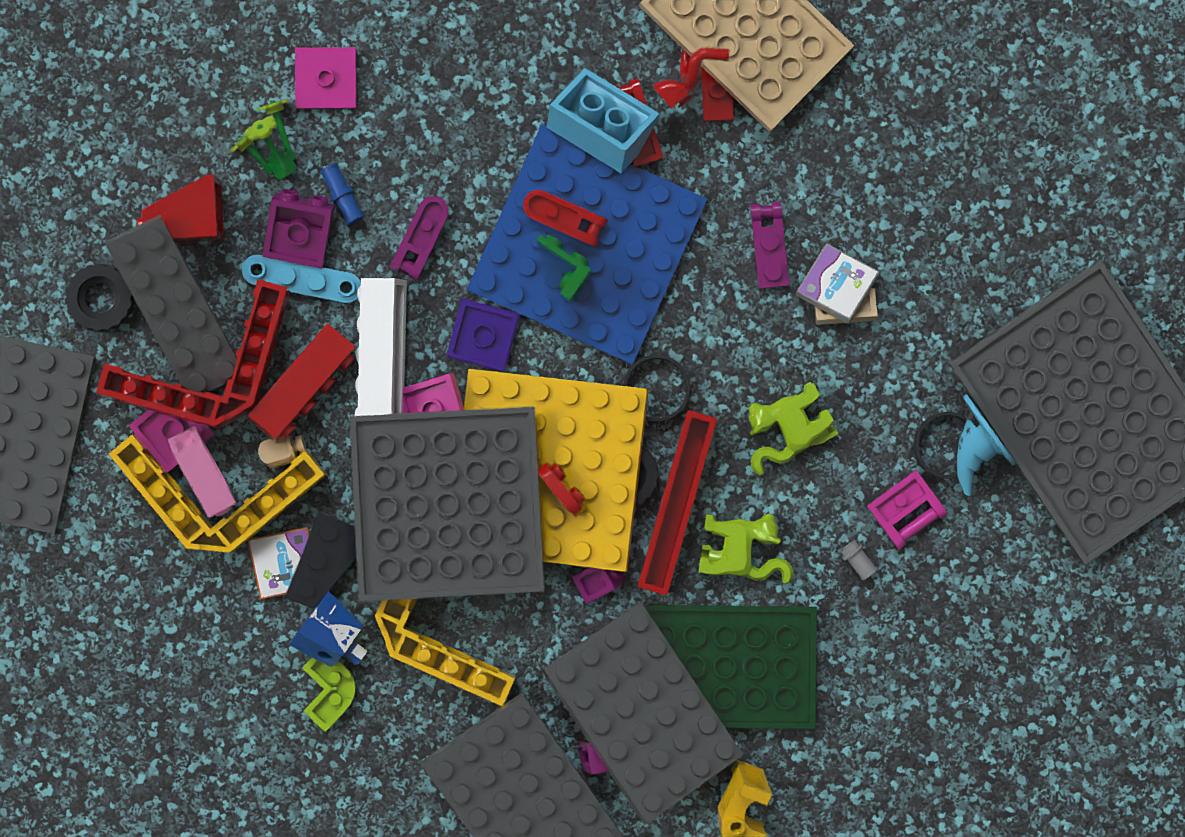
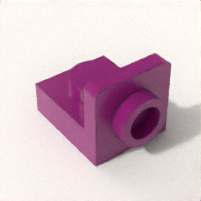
[572,567,626,604]

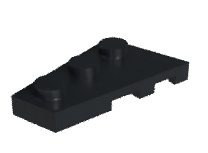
[284,512,357,609]

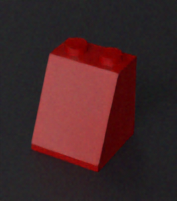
[137,174,225,244]

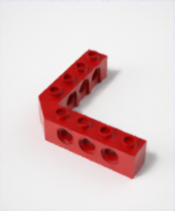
[96,279,291,429]

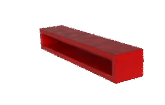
[637,410,717,595]

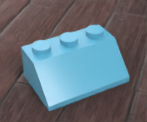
[547,68,660,173]

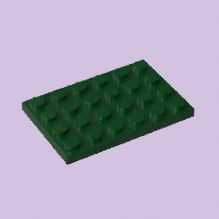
[634,604,817,729]

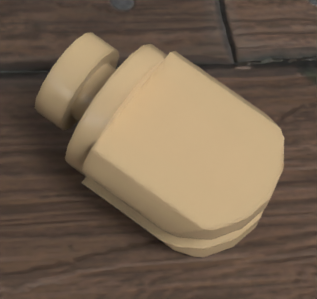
[258,434,307,468]

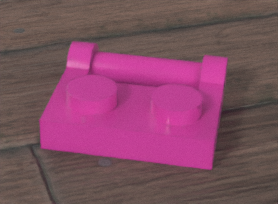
[867,470,948,550]

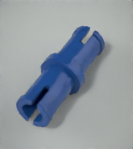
[320,163,365,226]

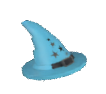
[957,394,1016,496]

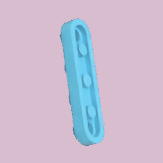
[242,255,361,303]

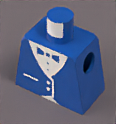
[289,592,368,667]

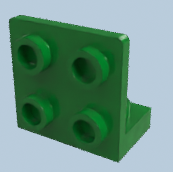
[536,234,591,304]

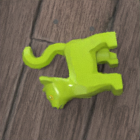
[748,382,838,475]
[699,514,793,584]

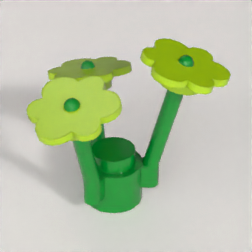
[229,98,297,180]

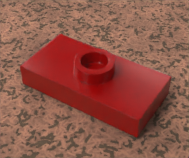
[701,67,734,122]

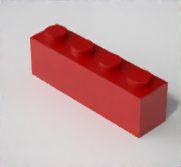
[248,323,356,443]

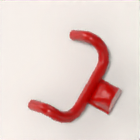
[653,47,730,109]

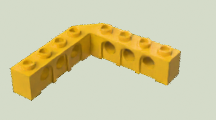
[109,434,328,553]
[375,598,516,706]

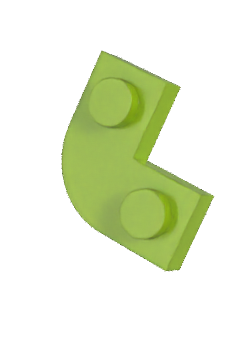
[302,658,355,732]

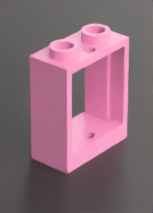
[168,425,236,518]

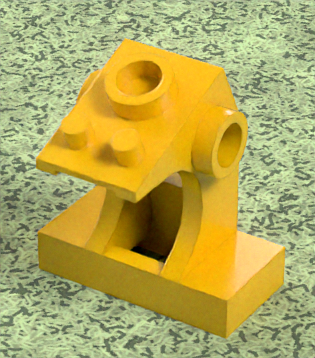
[718,760,772,837]

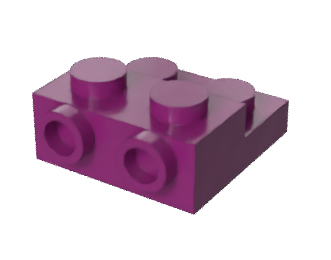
[262,189,335,268]

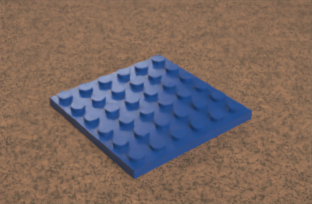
[467,124,707,365]

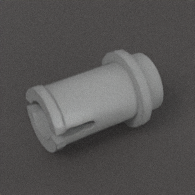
[841,540,878,580]

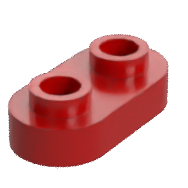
[538,462,586,517]

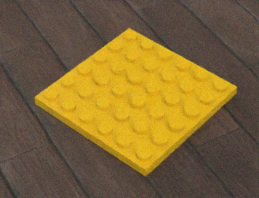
[464,369,649,572]

